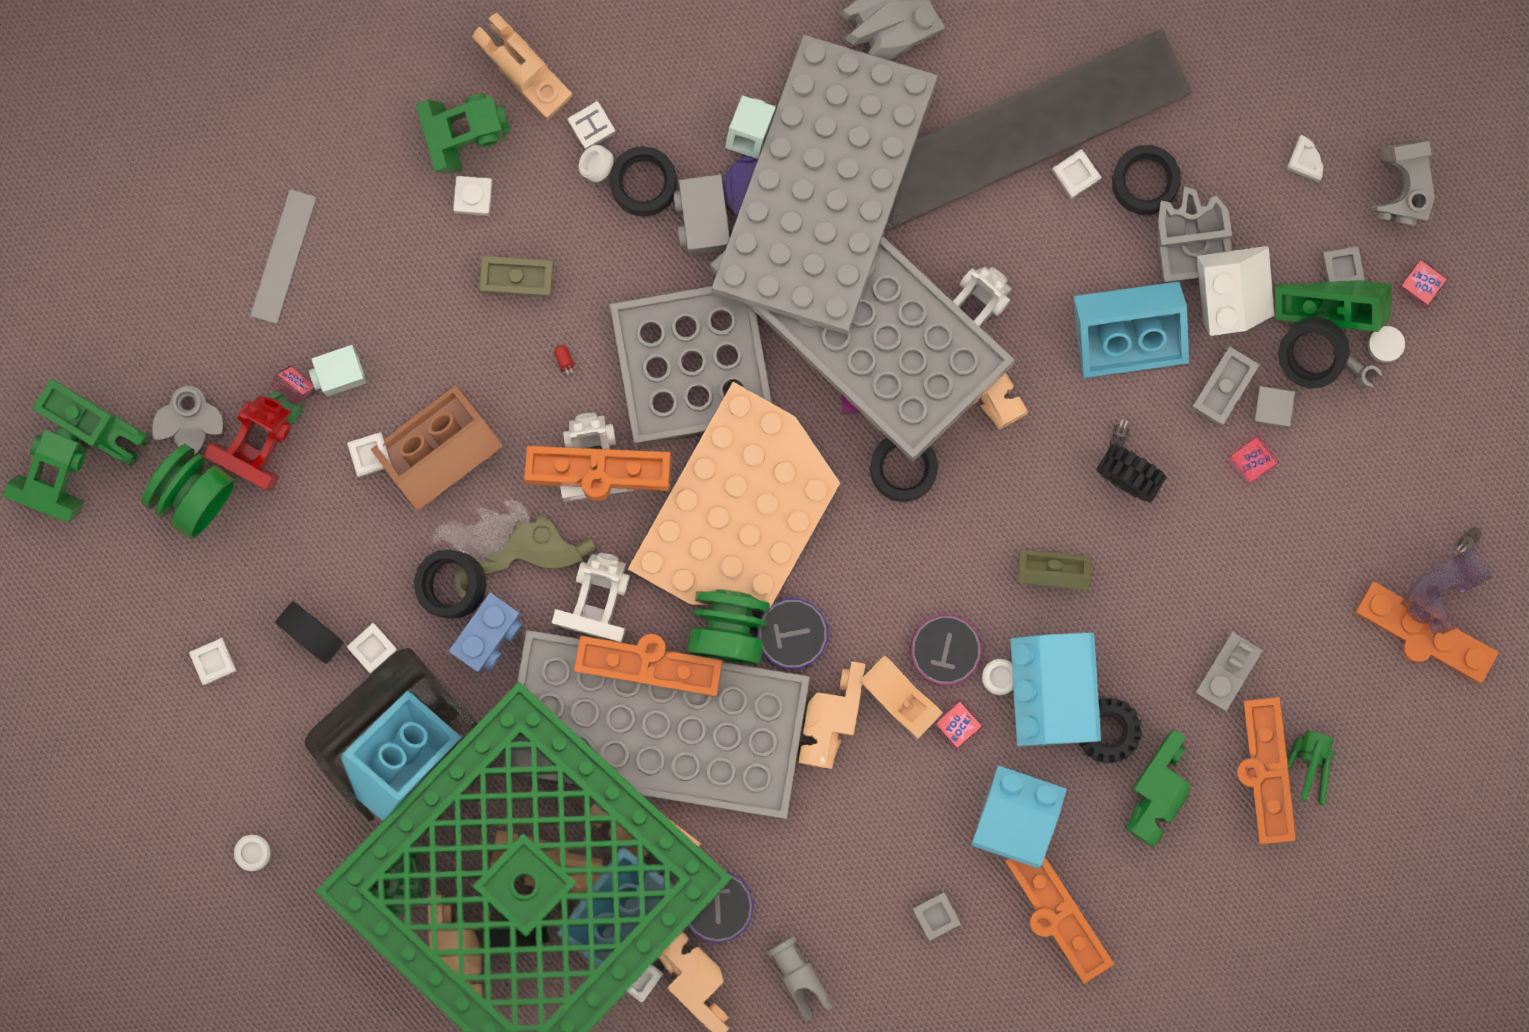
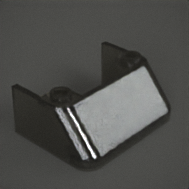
[305,648,478,822]

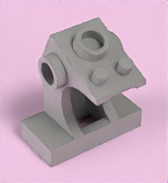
[1370,141,1435,226]

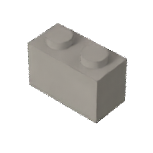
[673,174,730,256]

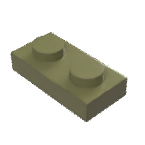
[479,256,554,297]
[1017,549,1091,590]

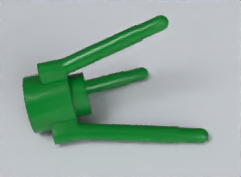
[1287,730,1334,805]

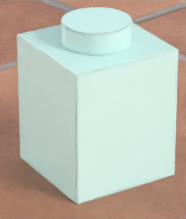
[725,95,776,159]
[309,345,367,397]

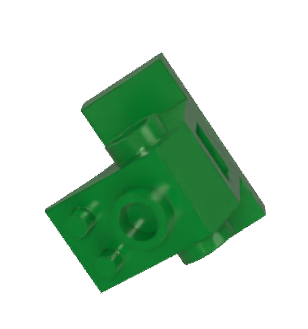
[416,93,511,174]
[3,428,88,523]

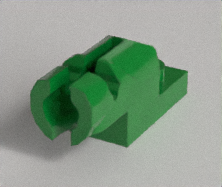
[32,378,150,466]
[1125,729,1190,847]

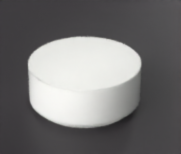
[579,145,614,182]
[1367,326,1405,363]
[982,659,1014,695]
[234,835,272,871]

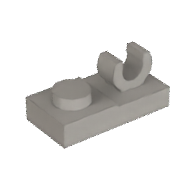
[1194,632,1263,712]

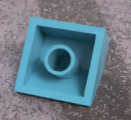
[971,765,1067,869]

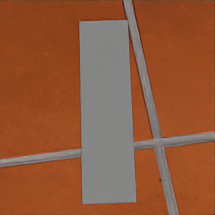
[250,189,316,324]

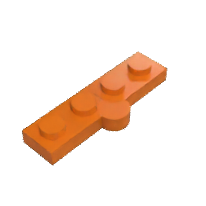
[524,446,671,501]
[1354,581,1499,684]
[574,634,723,697]
[1237,697,1297,845]
[1004,857,1114,984]

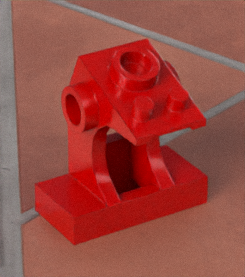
[203,395,292,490]

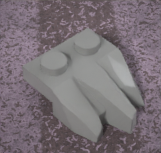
[841,0,945,60]
[1158,187,1232,284]

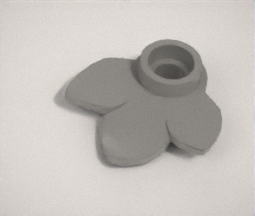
[152,386,223,455]

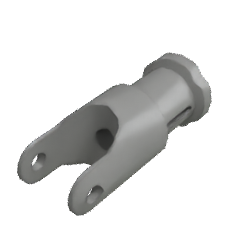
[766,936,832,1020]

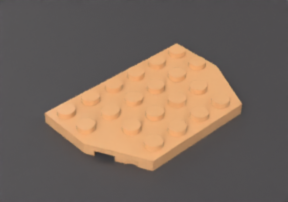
[628,382,840,608]

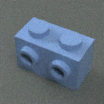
[448,593,523,674]

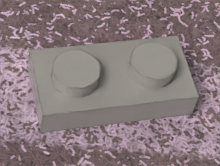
[1191,346,1260,427]

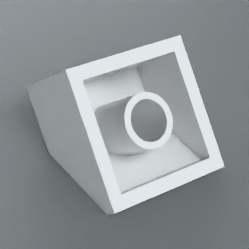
[1197,246,1274,336]

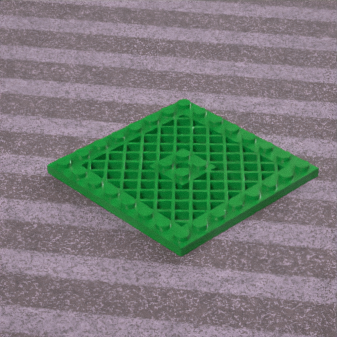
[315,682,732,1032]

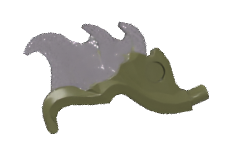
[431,500,597,599]

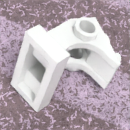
[953,267,1012,327]
[560,413,635,502]
[552,553,630,643]

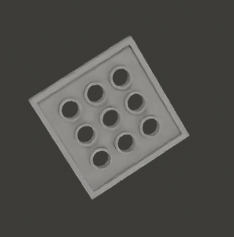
[610,286,772,445]

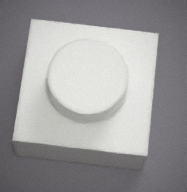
[453,176,493,216]

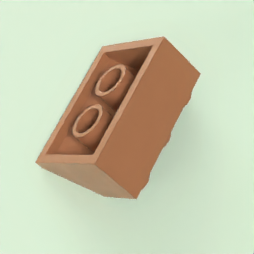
[371,385,502,511]

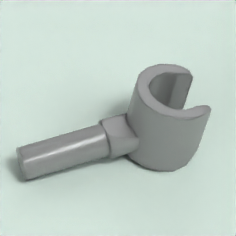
[1334,354,1382,387]

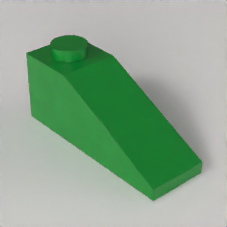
[1275,280,1392,332]

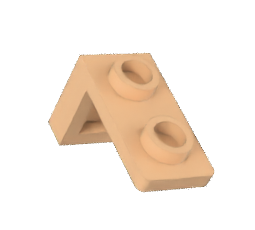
[861,656,943,738]

